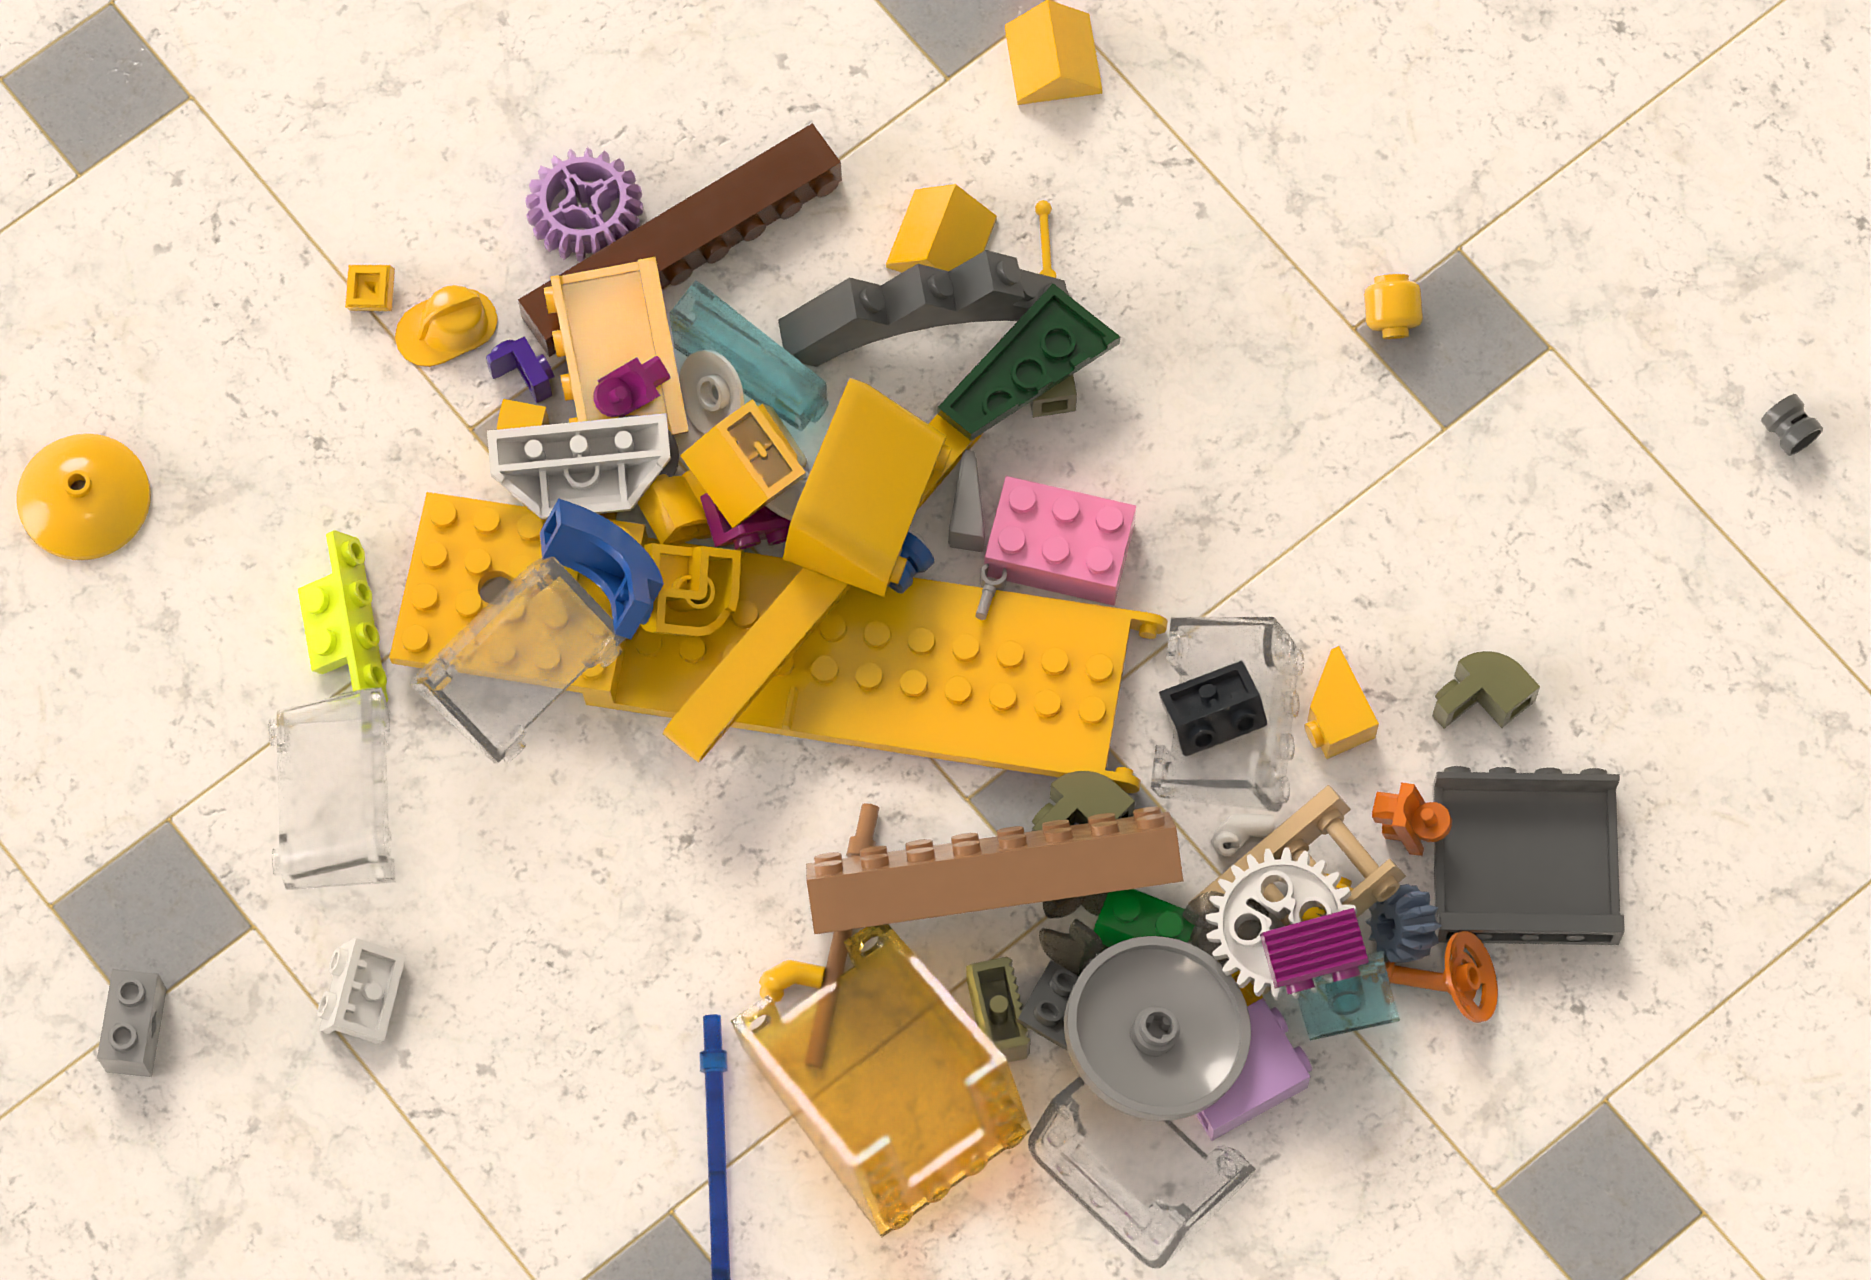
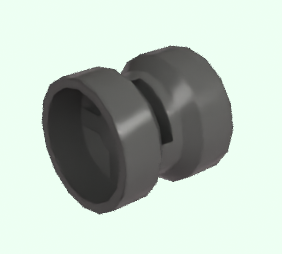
[1761,394,1823,456]

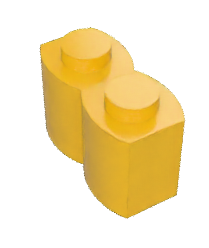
[637,470,712,545]

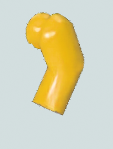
[759,960,826,1003]

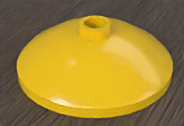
[17,434,151,560]

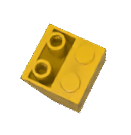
[680,399,806,528]

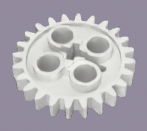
[1206,847,1357,1000]

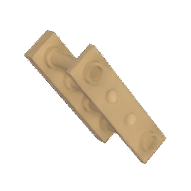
[1188,785,1406,995]

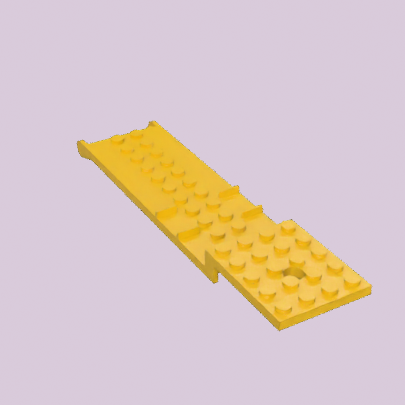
[389,492,1168,794]

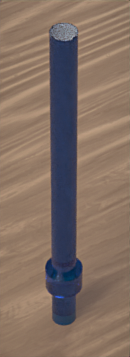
[699,1014,730,1280]

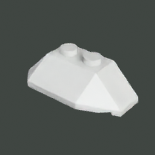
[487,413,671,519]

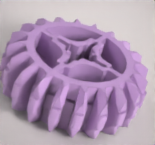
[525,147,644,262]

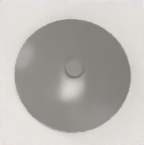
[1064,936,1251,1121]

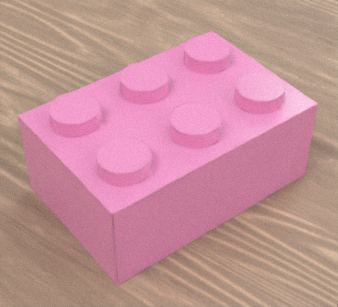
[984,476,1136,606]

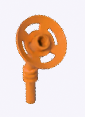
[1358,931,1498,1023]

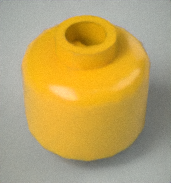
[1364,274,1423,339]

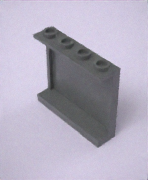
[1433,766,1624,945]

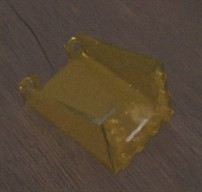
[731,924,1032,1238]

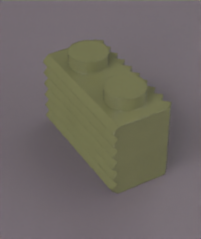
[966,956,1031,1066]

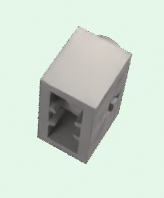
[97,969,167,1077]

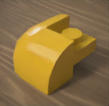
[640,543,741,637]

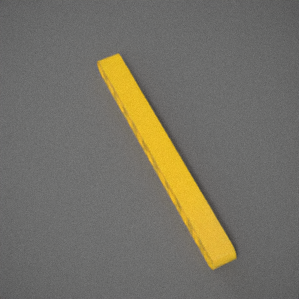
[662,414,983,762]

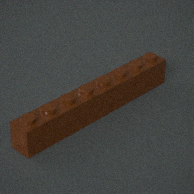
[518,123,842,357]

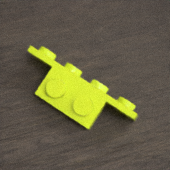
[298,530,388,705]

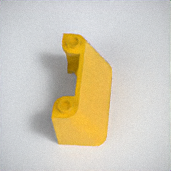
[782,378,952,597]

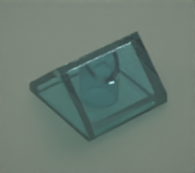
[1298,950,1400,1041]

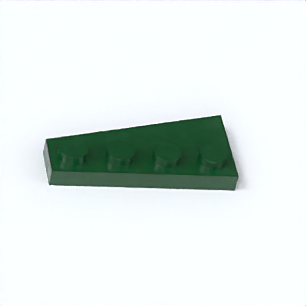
[937,284,1121,441]

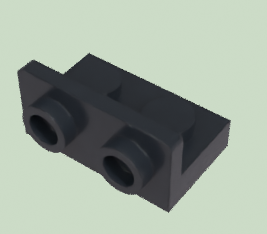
[1159,660,1267,756]

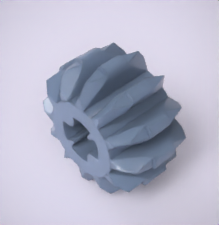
[1365,884,1442,963]

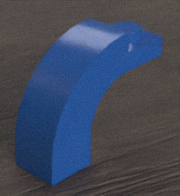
[540,498,664,639]

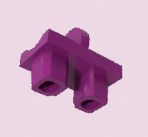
[594,356,671,417]

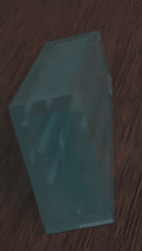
[669,280,829,432]

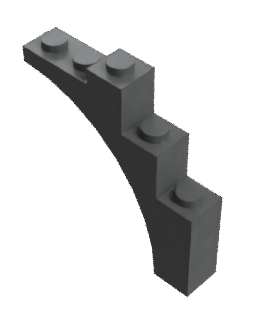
[778,250,1069,367]

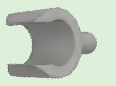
[975,564,1007,620]

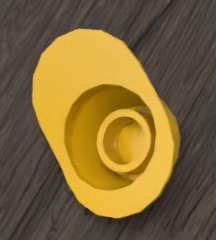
[395,285,498,367]

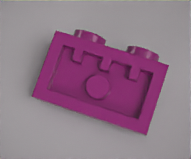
[700,493,791,550]

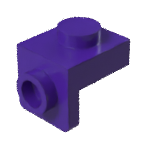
[486,336,555,403]

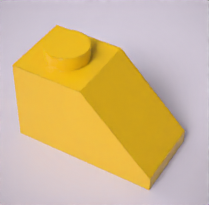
[1304,646,1379,759]

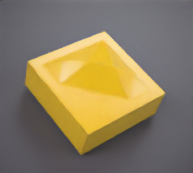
[345,265,395,311]

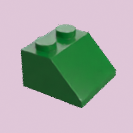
[1078,889,1199,976]

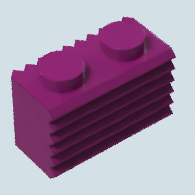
[1260,908,1369,995]

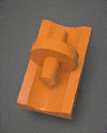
[1372,782,1452,856]

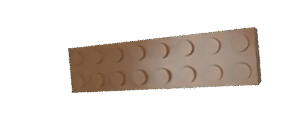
[806,807,1184,935]

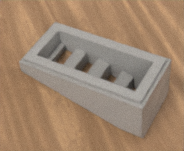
[948,450,985,552]

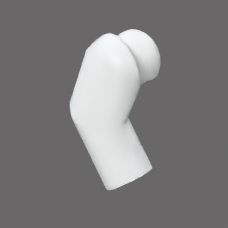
[1212,814,1274,856]

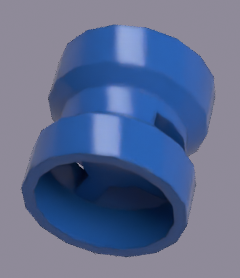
[889,532,934,594]

